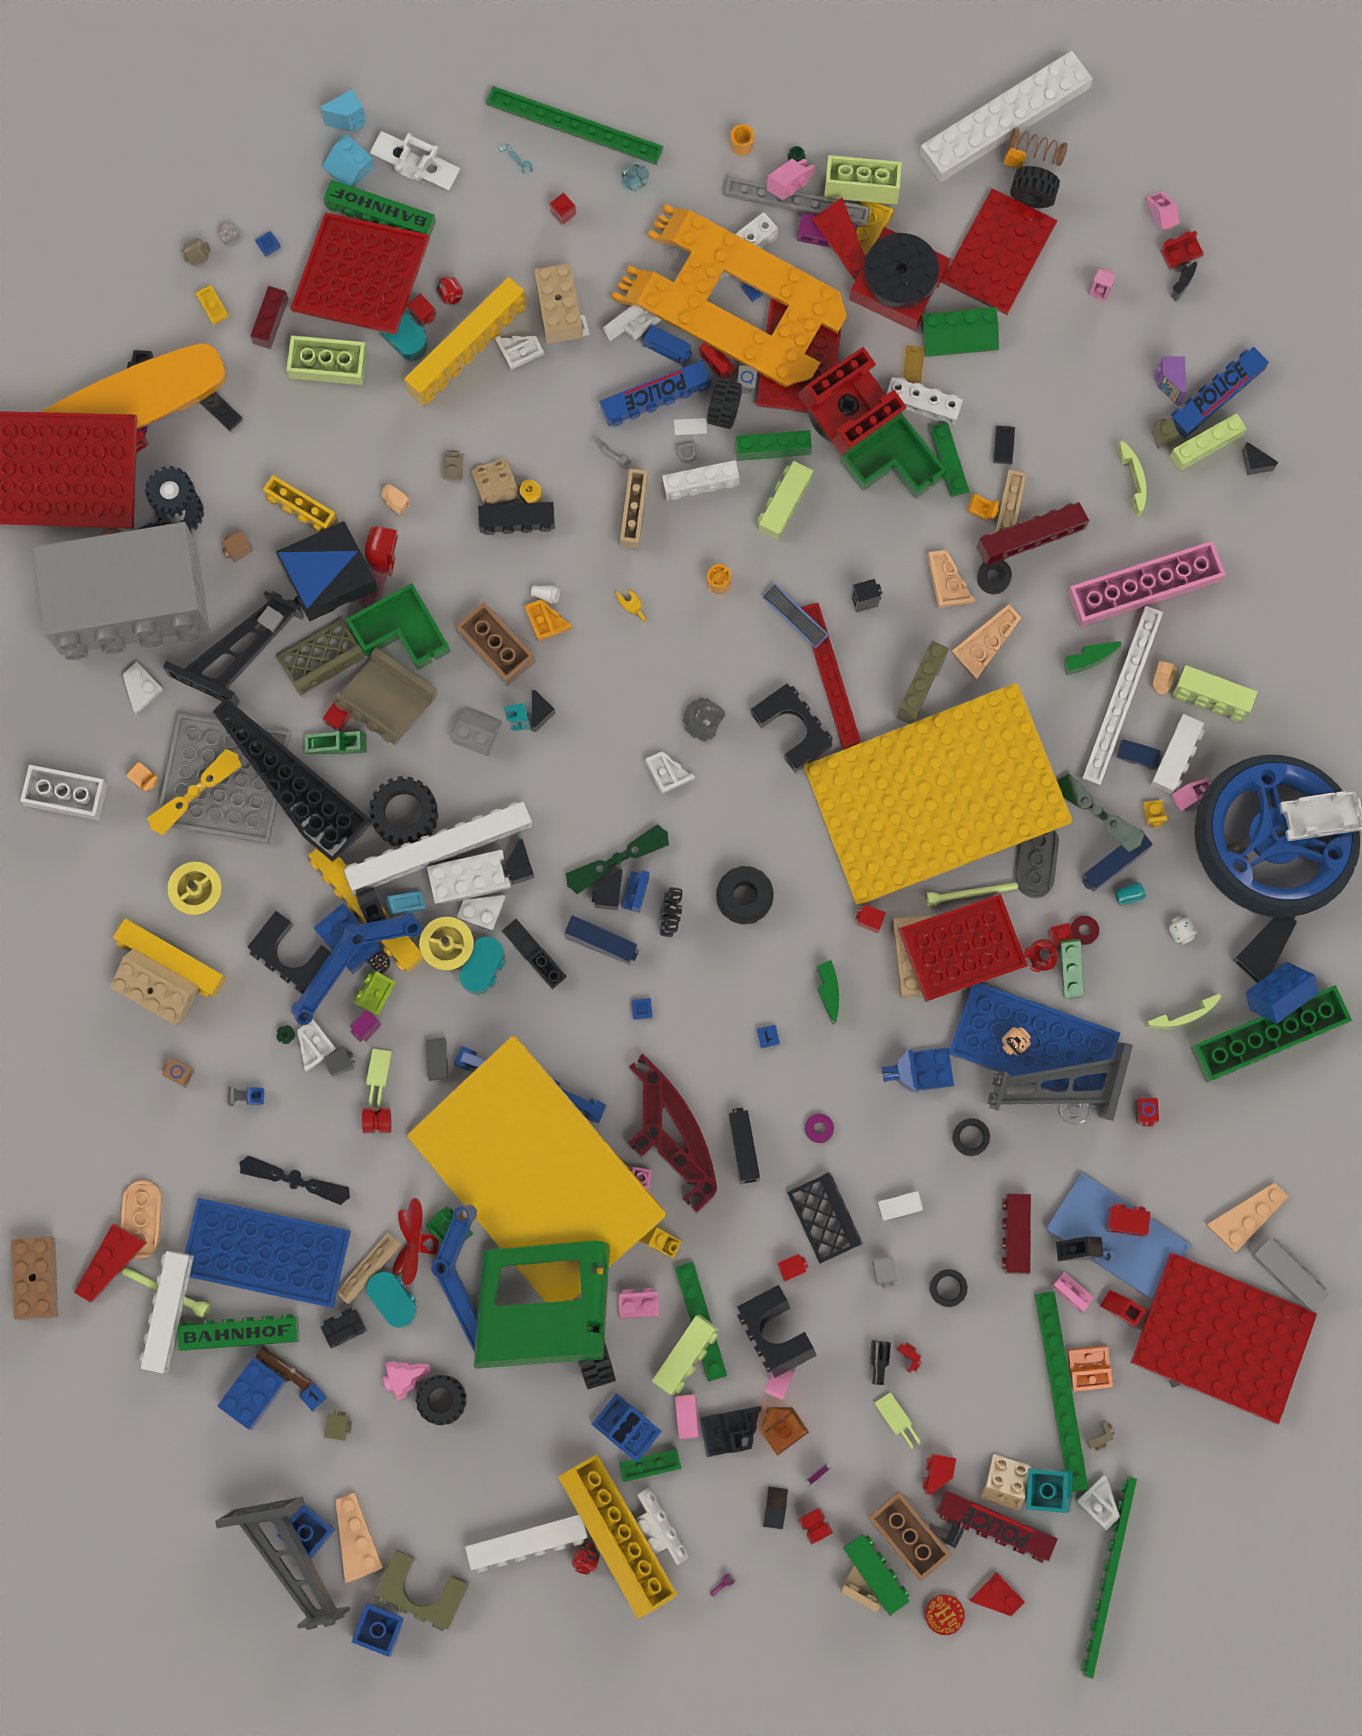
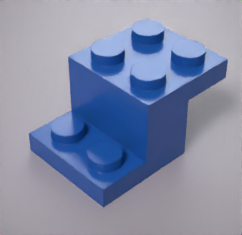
[591,1393,662,1462]

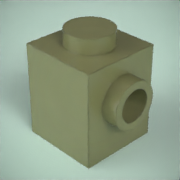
[1151,418,1179,448]
[324,1410,352,1441]

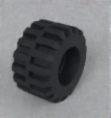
[1010,166,1060,208]
[707,378,742,429]
[416,1375,467,1425]

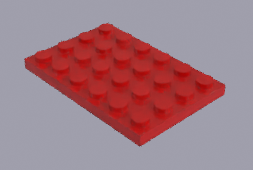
[941,188,1057,315]
[756,299,842,413]
[898,894,1028,1002]

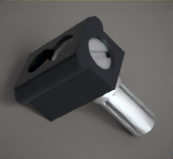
[931,1525,964,1549]

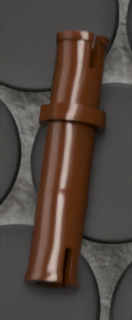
[256,1347,312,1391]

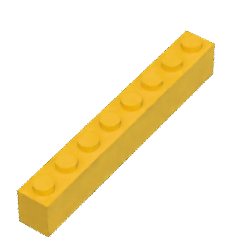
[308,849,425,973]

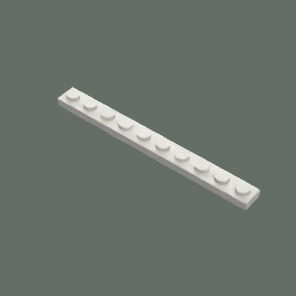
[1082,606,1163,786]

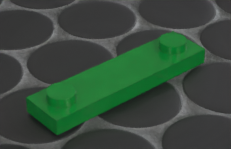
[929,422,969,497]

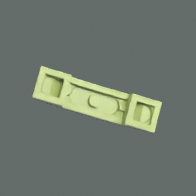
[1117,441,1147,517]
[1146,994,1221,1029]

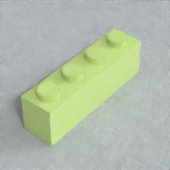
[1170,413,1247,472]
[757,461,814,540]
[652,1315,719,1395]

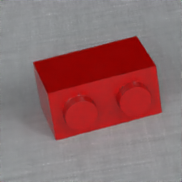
[1106,1203,1151,1237]

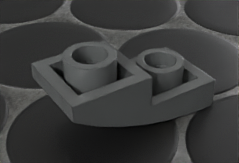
[426,1037,448,1081]

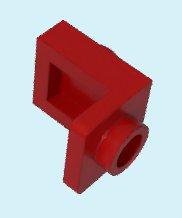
[896,1342,922,1373]

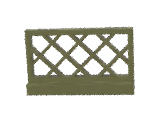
[276,618,365,696]

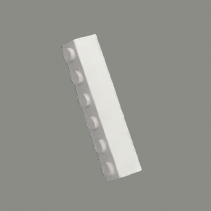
[140,1251,194,1374]
[465,1515,588,1573]

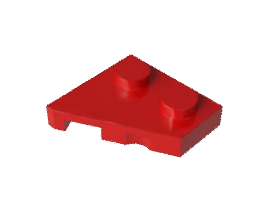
[969,1573,1025,1616]

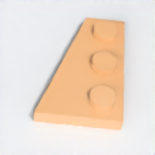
[927,550,976,608]

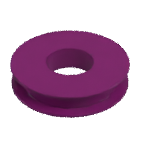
[805,1114,834,1143]
[805,1463,832,1486]

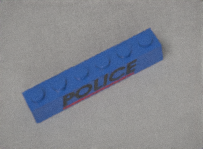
[1171,347,1269,439]
[599,360,711,427]

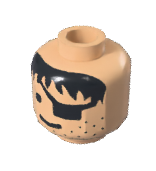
[1002,1027,1031,1056]

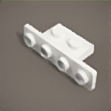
[603,306,662,341]
[635,1488,689,1565]

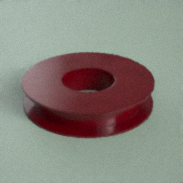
[1070,916,1099,945]

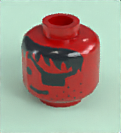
[436,276,464,305]
[571,1543,600,1575]

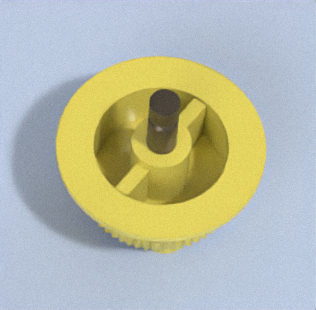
[167,862,222,915]
[419,917,474,970]

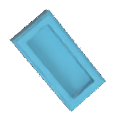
[385,891,426,916]

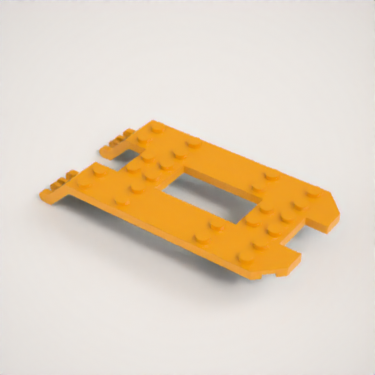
[611,204,847,387]

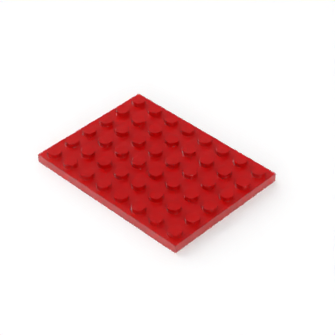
[0,411,137,529]
[1130,1252,1317,1425]

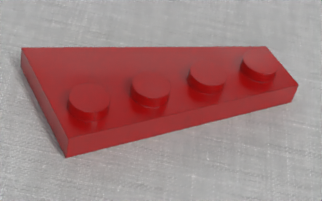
[812,197,866,280]
[74,1223,147,1302]

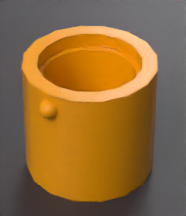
[730,124,754,155]
[707,564,731,594]

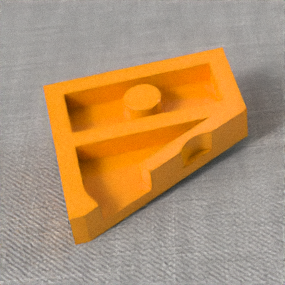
[524,599,572,642]

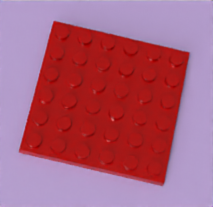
[290,212,430,335]

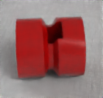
[362,1108,392,1134]
[798,1507,834,1545]

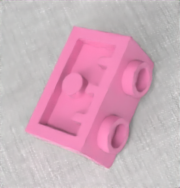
[1051,1272,1094,1313]
[618,1288,659,1319]

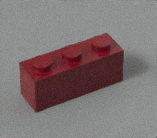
[250,286,289,349]

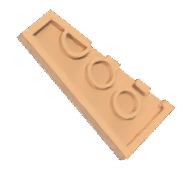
[951,604,1021,680]
[1206,1183,1289,1253]
[336,1493,383,1584]

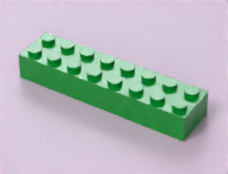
[1191,985,1352,1083]

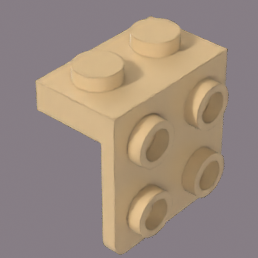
[471,459,518,506]

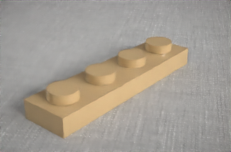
[995,469,1027,533]
[336,1233,401,1305]

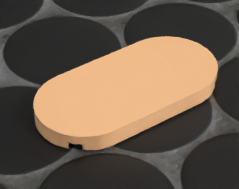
[120,1180,162,1259]

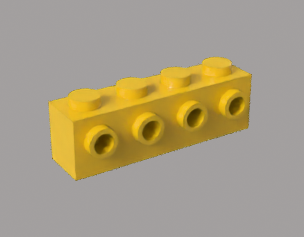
[263,475,338,532]

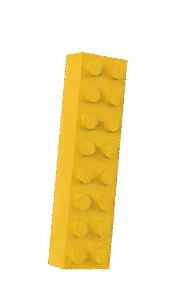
[404,276,527,406]
[558,1454,677,1619]

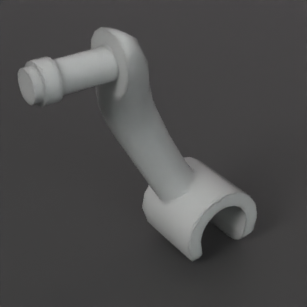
[596,438,632,469]

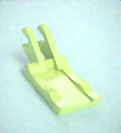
[366,1049,392,1107]
[874,1392,920,1449]

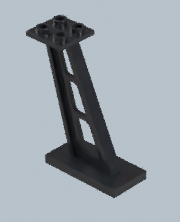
[163,591,304,706]

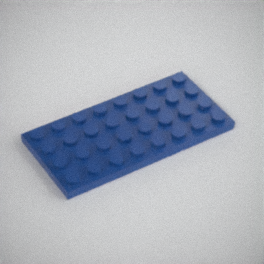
[948,983,1120,1106]
[185,1198,351,1308]

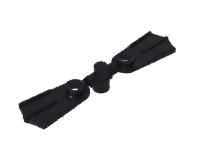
[239,1156,350,1205]

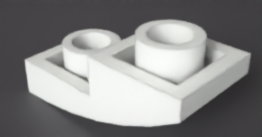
[878,1191,924,1221]

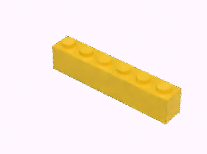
[113,918,226,998]

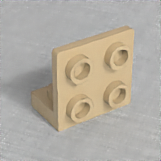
[981,1454,1031,1511]
[840,1566,880,1613]

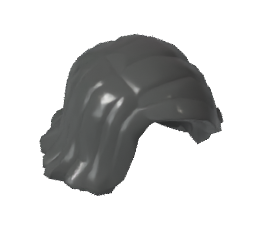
[682,698,725,742]

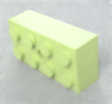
[824,155,902,205]
[287,336,367,385]
[1172,665,1258,722]

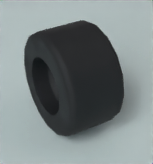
[977,560,1012,595]

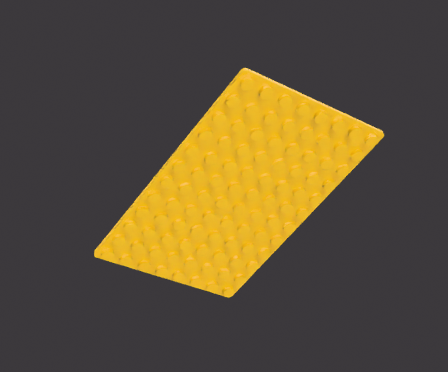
[804,683,1072,905]
[407,1036,667,1302]

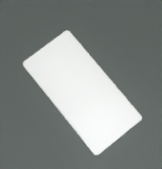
[674,418,707,435]

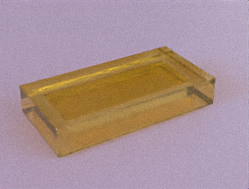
[903,345,924,384]

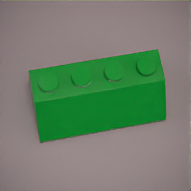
[921,307,999,357]

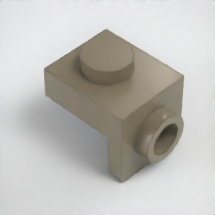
[444,450,464,480]
[1086,1421,1115,1451]

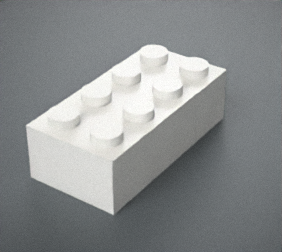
[20,765,108,821]

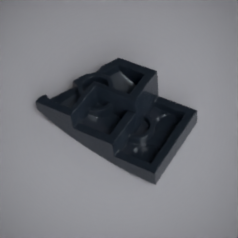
[699,1406,761,1457]

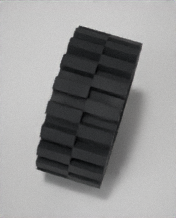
[369,776,439,846]
[578,1326,616,1390]

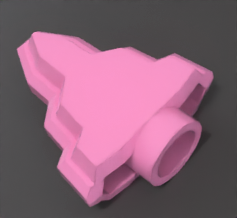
[383,1361,432,1401]

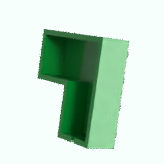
[841,413,947,499]
[346,583,450,670]

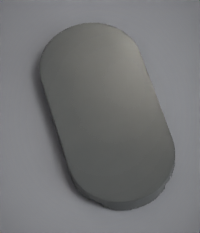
[1015,830,1059,898]

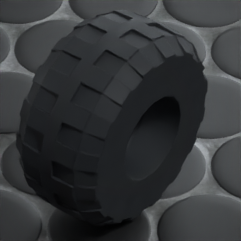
[716,866,774,925]

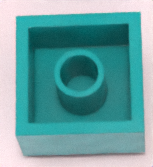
[1027,1468,1073,1513]

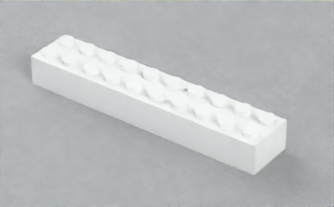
[919,51,1093,183]

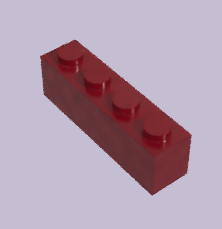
[1001,1194,1031,1274]

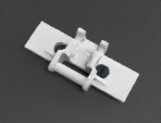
[370,131,460,191]

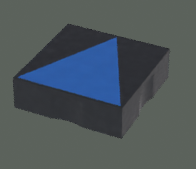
[276,521,378,622]

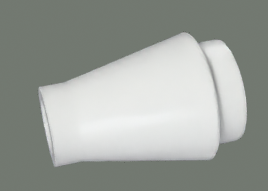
[531,585,560,604]

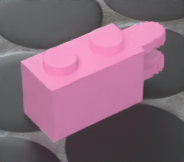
[767,159,816,200]

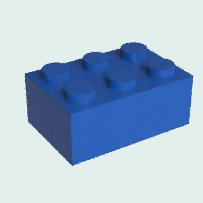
[314,903,382,974]
[1245,962,1319,1024]
[217,1357,288,1430]

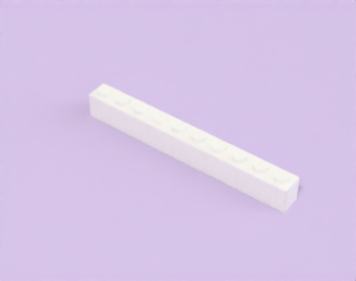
[344,802,532,895]

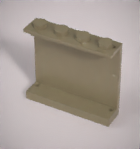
[334,647,437,746]

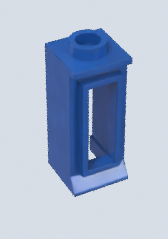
[643,325,692,366]

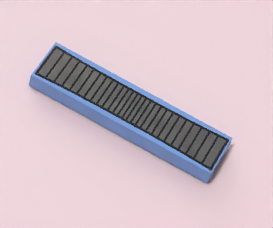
[762,584,829,648]

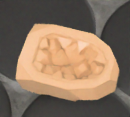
[382,484,411,516]
[1152,661,1177,695]

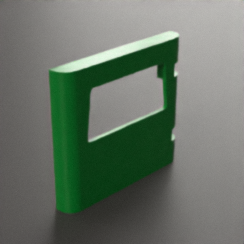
[473,1241,610,1369]

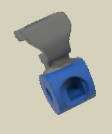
[228,1087,264,1106]

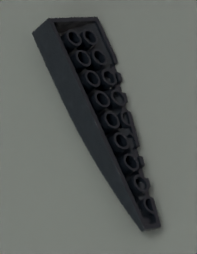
[213,697,371,862]

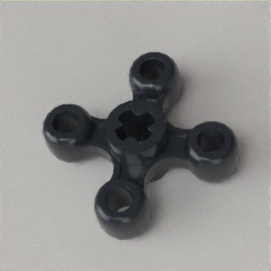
[659,887,683,937]

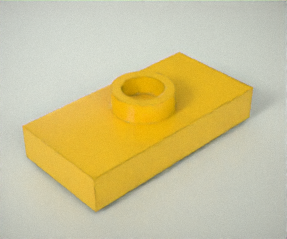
[195,285,229,326]

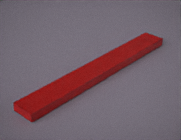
[800,602,861,750]

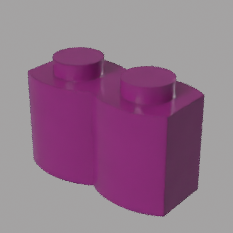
[350,1009,382,1042]

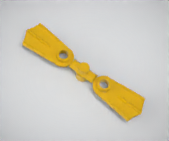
[147,749,242,835]

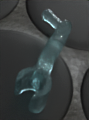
[498,144,533,174]

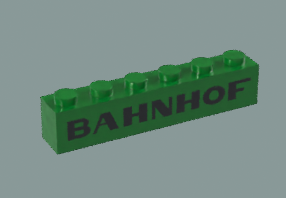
[323,180,436,236]
[177,1314,300,1351]

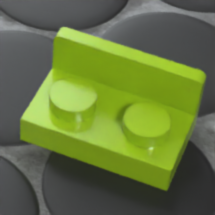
[353,970,396,1016]

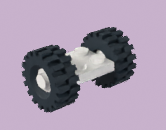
[145,466,204,533]

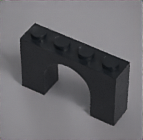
[750,683,833,773]
[247,911,331,994]
[737,1285,817,1378]

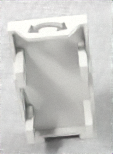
[1279,791,1362,841]
[427,850,511,905]

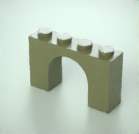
[896,640,949,724]
[375,1549,469,1631]

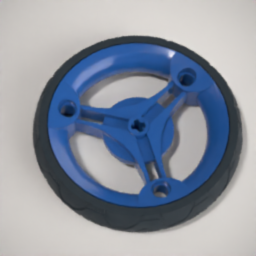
[1194,755,1360,918]

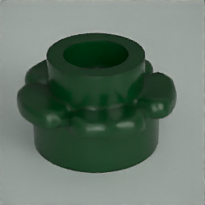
[788,146,806,162]
[276,1025,295,1044]

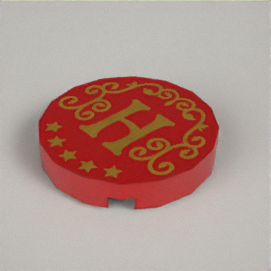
[925,1595,965,1635]

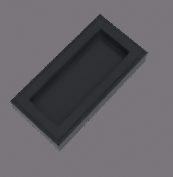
[993,426,1015,465]

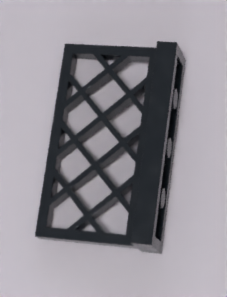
[787,1172,863,1264]

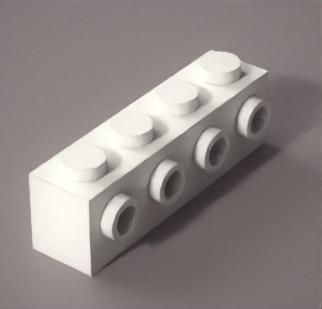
[720,212,778,279]
[886,377,963,426]
[662,460,740,500]
[1150,714,1205,795]

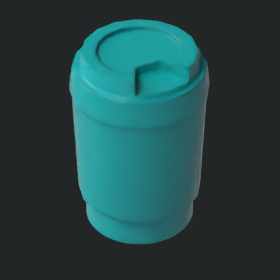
[1115,882,1146,906]

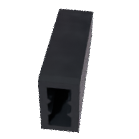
[1233,917,1297,983]
[728,1108,760,1184]

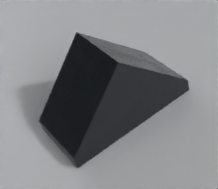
[1242,442,1279,475]
[531,690,555,732]
[763,1486,788,1530]

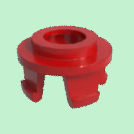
[1024,939,1058,972]

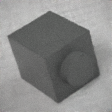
[324,1048,355,1077]

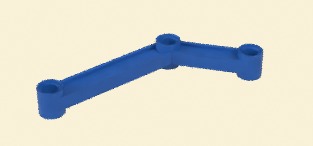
[291,913,422,1025]
[454,1046,607,1123]
[431,1204,478,1353]

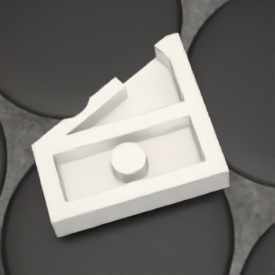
[123,662,163,714]
[645,751,695,794]

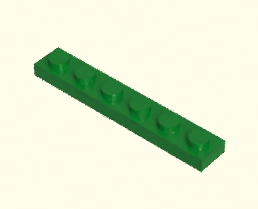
[675,1262,727,1382]

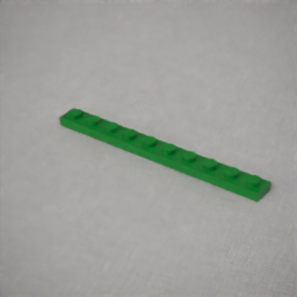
[486,86,663,165]
[1034,1291,1089,1492]
[1081,1477,1137,1679]

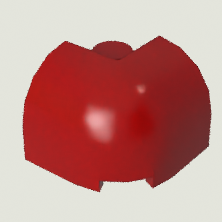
[365,527,398,576]

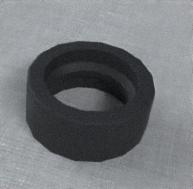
[952,1118,990,1157]
[929,1269,968,1307]

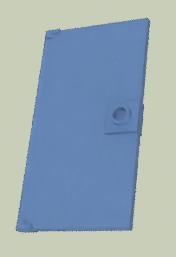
[1046,1172,1192,1300]

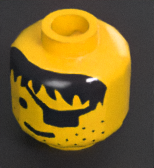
[518,480,542,503]

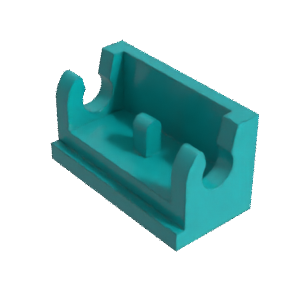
[504,703,530,731]

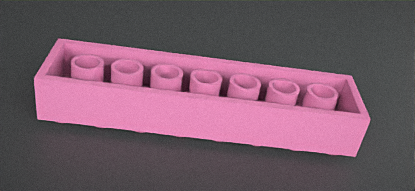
[1068,541,1226,627]

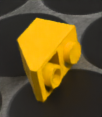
[638,1227,682,1259]

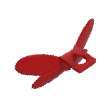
[393,1198,438,1286]

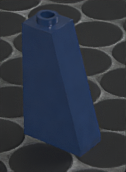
[1082,830,1153,892]
[564,915,639,965]

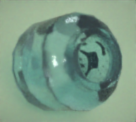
[622,164,649,191]

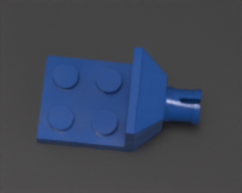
[882,1047,954,1092]

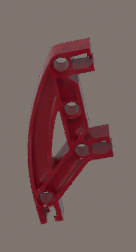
[628,1053,717,1214]

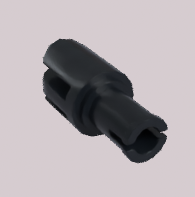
[870,1340,891,1385]

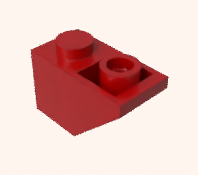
[1099,1290,1146,1328]
[922,1454,956,1495]

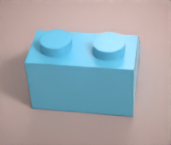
[320,90,367,132]
[323,134,374,187]

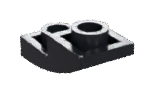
[1171,261,1198,301]

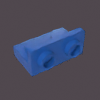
[622,870,650,913]

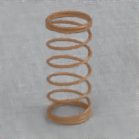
[1008,128,1067,166]

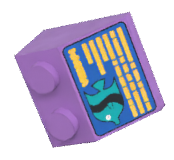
[1154,356,1186,405]

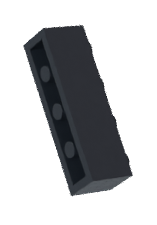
[478,502,555,535]

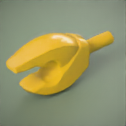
[616,590,647,623]

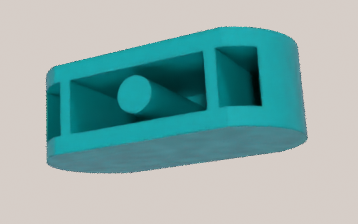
[379,311,427,361]
[459,937,506,995]
[366,1272,417,1328]

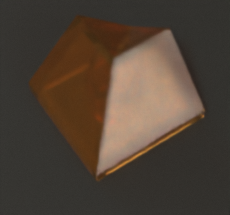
[759,1407,809,1456]

